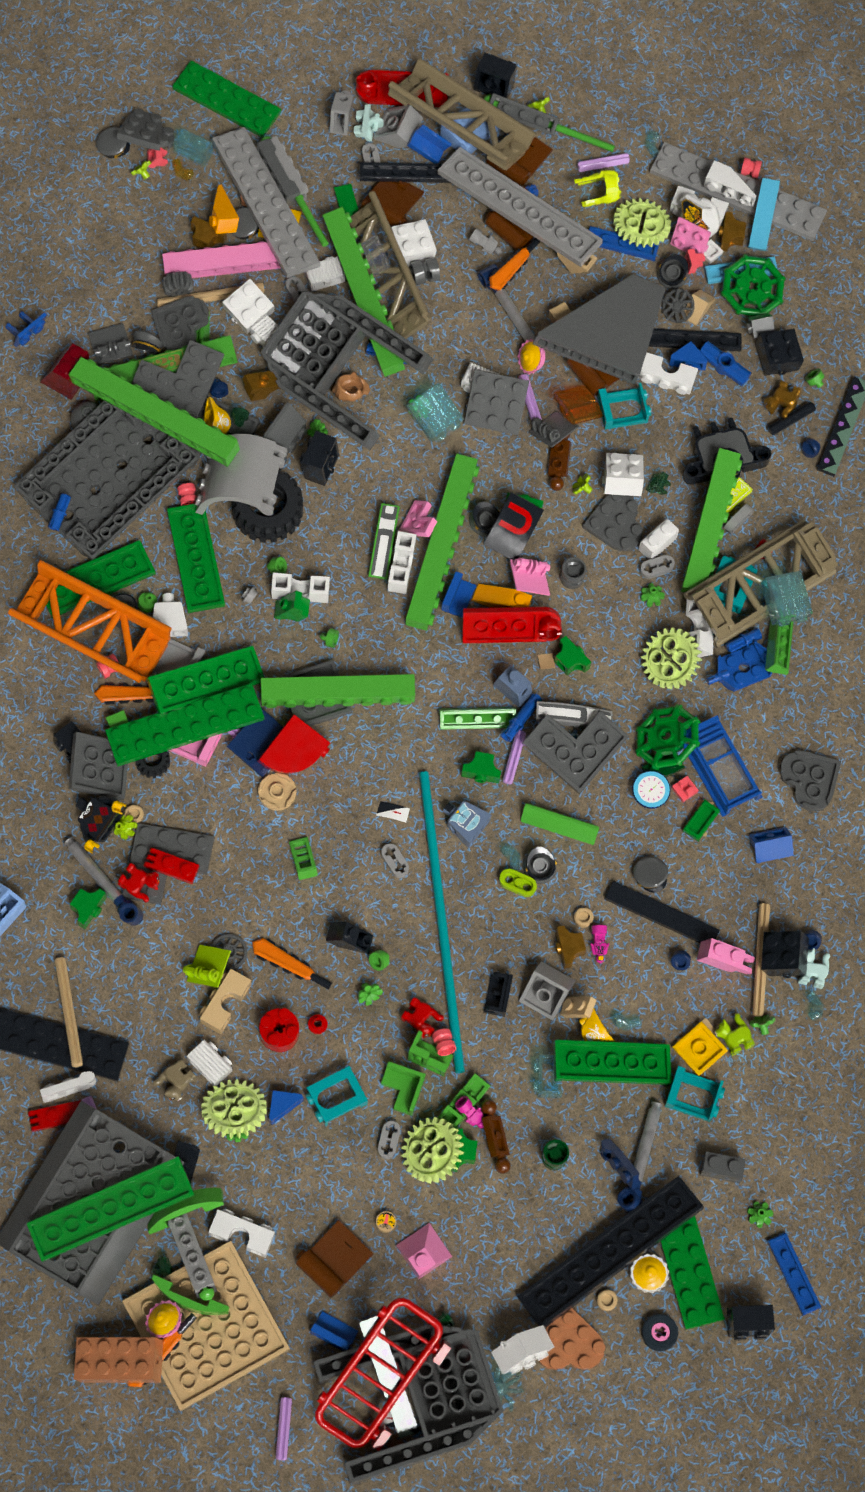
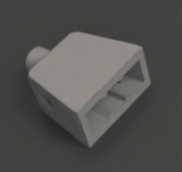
[330,90,353,136]

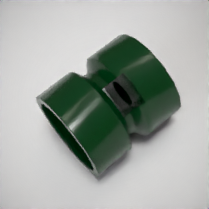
[541,1139,569,1171]

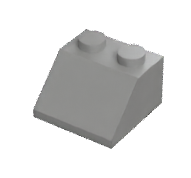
[373,105,423,148]
[519,961,575,1020]

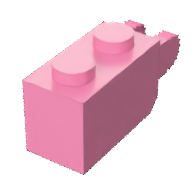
[697,938,755,974]

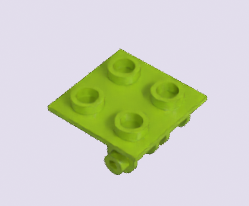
[183,945,231,988]

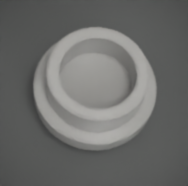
[242,586,258,604]

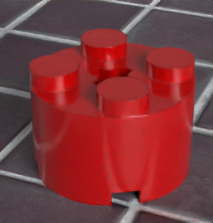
[259,1008,299,1053]

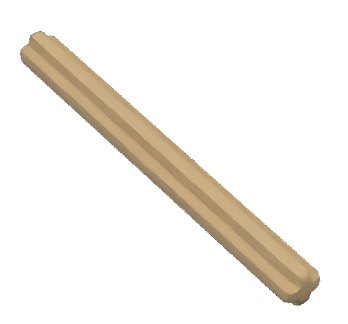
[157,283,265,308]
[752,903,770,1017]
[55,957,83,1067]

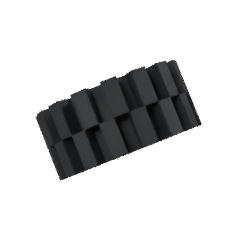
[135,751,170,778]

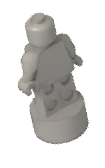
[469,228,503,255]

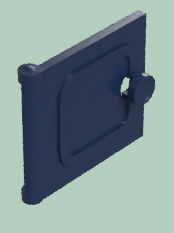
[227,708,283,778]

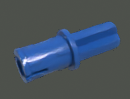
[48,494,71,531]
[725,628,762,652]

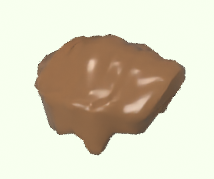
[332,371,370,402]

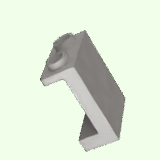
[152,639,206,674]

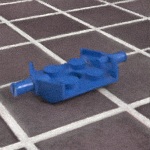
[706,641,772,692]

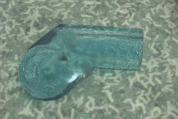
[645,131,660,158]
[501,845,521,872]
[806,991,824,1021]
[612,1012,642,1031]

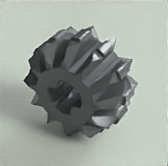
[163,271,194,297]

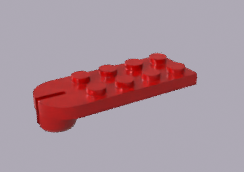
[356,70,448,107]
[462,607,562,643]

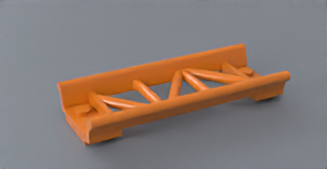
[8,560,172,683]

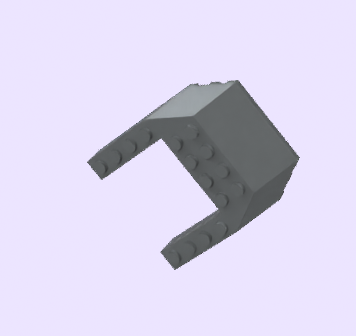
[261,292,434,451]
[313,1324,504,1486]

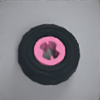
[641,1314,679,1352]

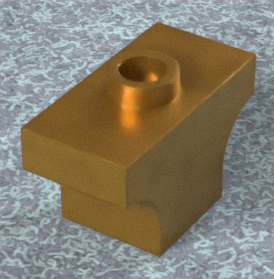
[718,211,746,252]
[191,216,227,249]
[242,371,280,401]
[555,925,586,969]

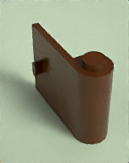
[486,137,553,187]
[360,181,425,227]
[485,186,534,251]
[566,358,619,397]
[296,1220,374,1298]

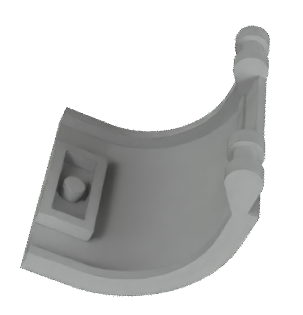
[194,434,288,515]

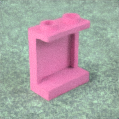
[169,733,223,767]

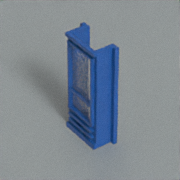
[683,715,763,817]

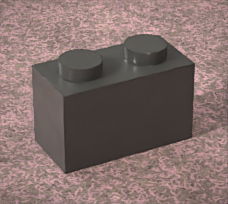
[700,1152,746,1183]

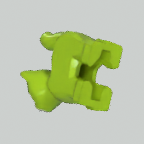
[715,1014,755,1056]

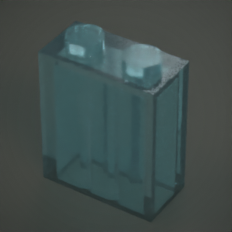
[406,383,464,442]
[761,571,813,627]

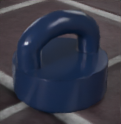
[210,378,229,398]
[801,438,820,458]
[804,930,822,950]
[671,950,691,971]

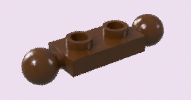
[548,435,571,491]
[481,1100,511,1174]

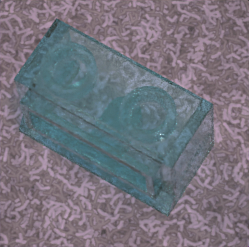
[173,128,213,167]
[534,1055,563,1098]

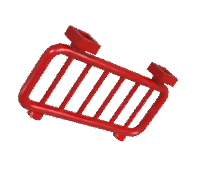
[315,1298,451,1451]

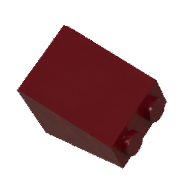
[40,343,89,400]

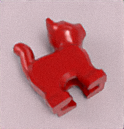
[118,863,160,902]
[401,997,444,1039]

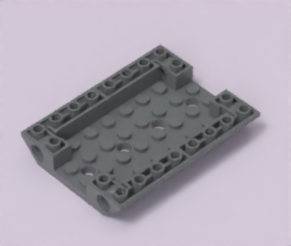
[14,400,200,560]
[0,1101,185,1305]

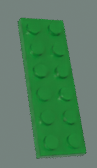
[172,60,281,138]
[167,504,225,613]
[46,540,156,619]
[147,646,265,715]
[553,1040,672,1085]
[660,1216,725,1330]

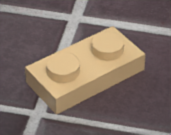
[560,997,596,1018]

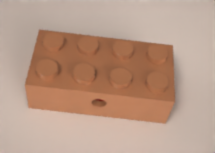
[74,1337,164,1383]

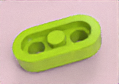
[499,869,537,897]

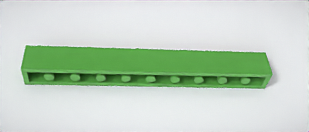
[323,207,405,377]
[69,357,240,467]
[405,453,480,631]

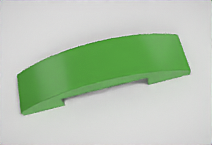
[148,1188,224,1234]
[152,1275,230,1315]

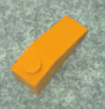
[209,184,239,234]
[472,584,532,608]

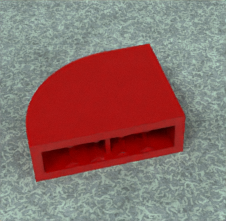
[257,715,330,774]

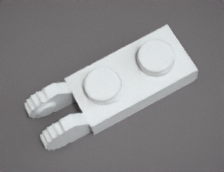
[40,1071,96,1103]

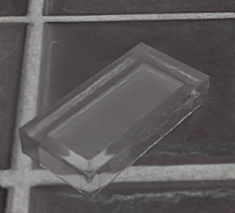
[361,235,390,276]

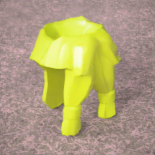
[574,170,621,207]

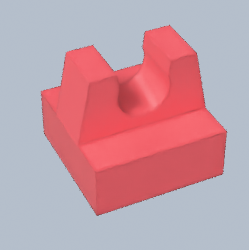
[147,147,168,168]
[684,249,706,274]
[672,776,699,802]

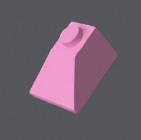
[396,1223,452,1280]

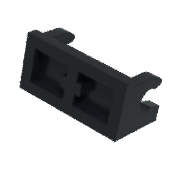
[484,972,513,1017]
[174,1141,200,1184]

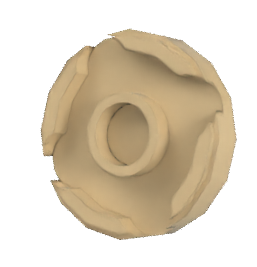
[258,773,296,811]

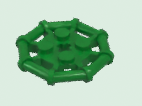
[721,254,786,316]
[635,704,700,770]

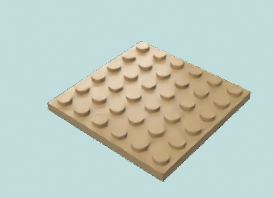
[122,1241,290,1411]

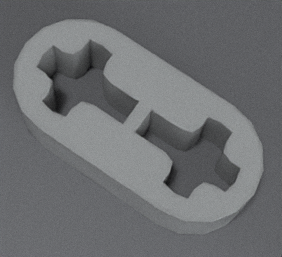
[362,143,381,163]
[286,277,308,303]
[724,504,754,534]
[640,555,675,579]
[381,844,409,878]
[378,1121,400,1160]

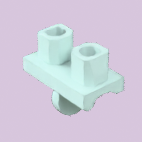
[354,104,384,142]

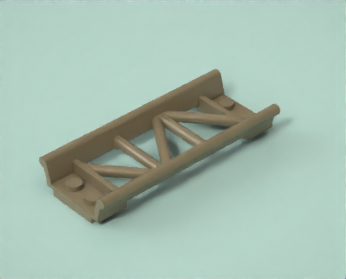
[388,58,536,171]
[349,191,431,339]
[684,519,838,648]

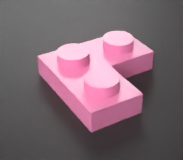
[399,501,437,537]

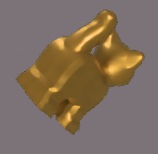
[764,380,802,418]

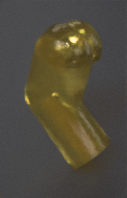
[172,159,194,181]

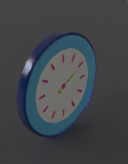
[632,771,671,809]

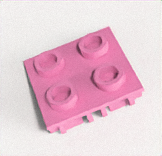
[670,216,711,253]
[510,557,550,596]

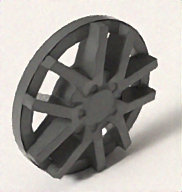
[662,289,695,323]
[211,934,247,971]

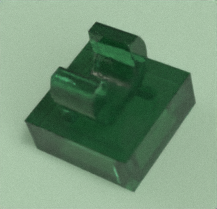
[646,472,671,495]

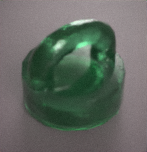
[230,407,250,427]
[152,1255,173,1276]

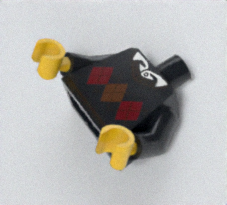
[76,796,126,854]

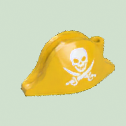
[204,397,231,434]
[579,1008,616,1042]

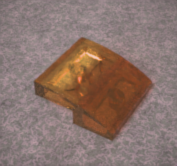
[553,385,603,425]

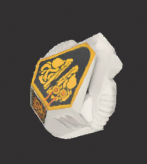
[680,194,720,237]

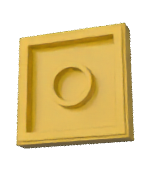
[672,1021,728,1076]

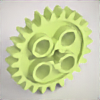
[613,198,671,248]
[641,627,702,690]
[201,1079,267,1139]
[401,1117,464,1184]

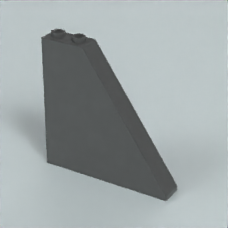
[533,274,666,384]

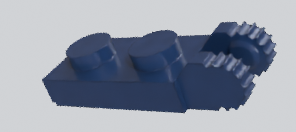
[600,1138,639,1189]

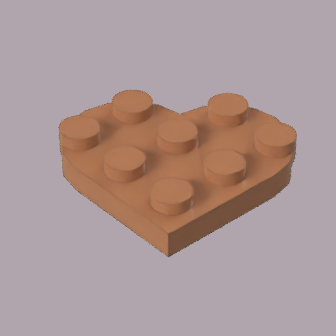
[539,1308,605,1370]

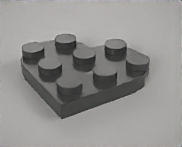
[117,109,174,150]
[151,296,209,350]
[582,494,643,552]
[780,751,841,811]

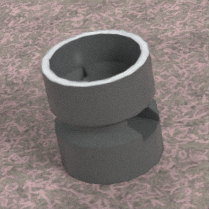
[410,257,440,285]
[560,557,586,589]

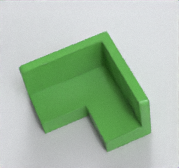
[408,1030,453,1077]
[381,1061,426,1116]

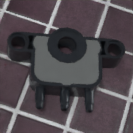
[683,418,772,485]

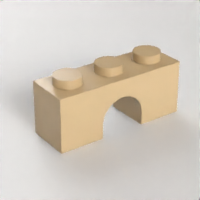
[199,969,252,1035]

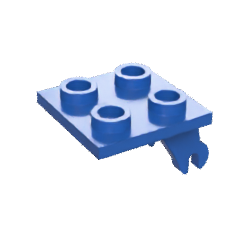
[5,311,47,347]

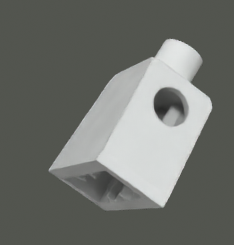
[153,593,188,637]

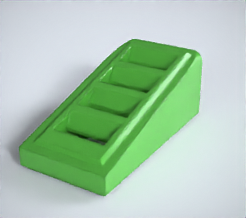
[289,837,318,880]

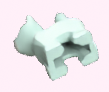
[798,948,830,989]

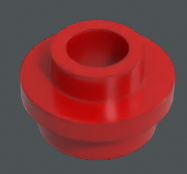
[308,1014,328,1034]

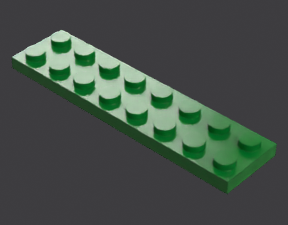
[105,683,264,767]
[26,1156,195,1262]

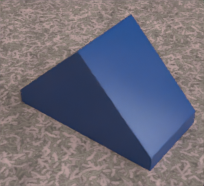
[669,342,707,371]
[269,1090,304,1125]

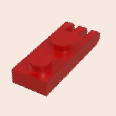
[143,848,200,885]
[28,1100,81,1132]

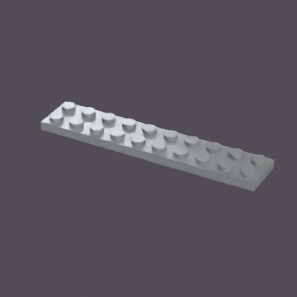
[212,127,320,278]
[650,142,827,241]
[438,147,603,267]

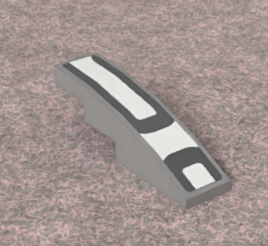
[536,701,613,729]

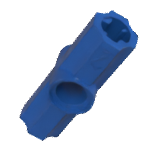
[700,341,752,386]

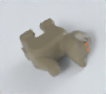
[153,1059,196,1102]

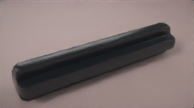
[768,402,816,435]

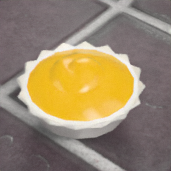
[630,1253,669,1293]

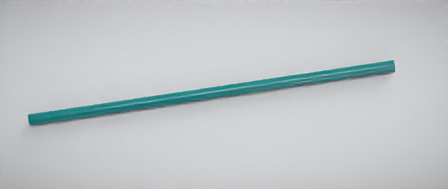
[419,771,465,1074]

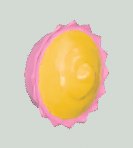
[518,338,545,375]
[145,1300,182,1338]

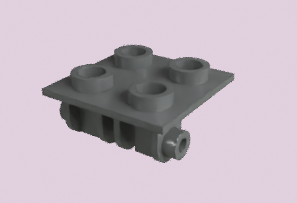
[88,324,133,365]
[529,411,579,448]

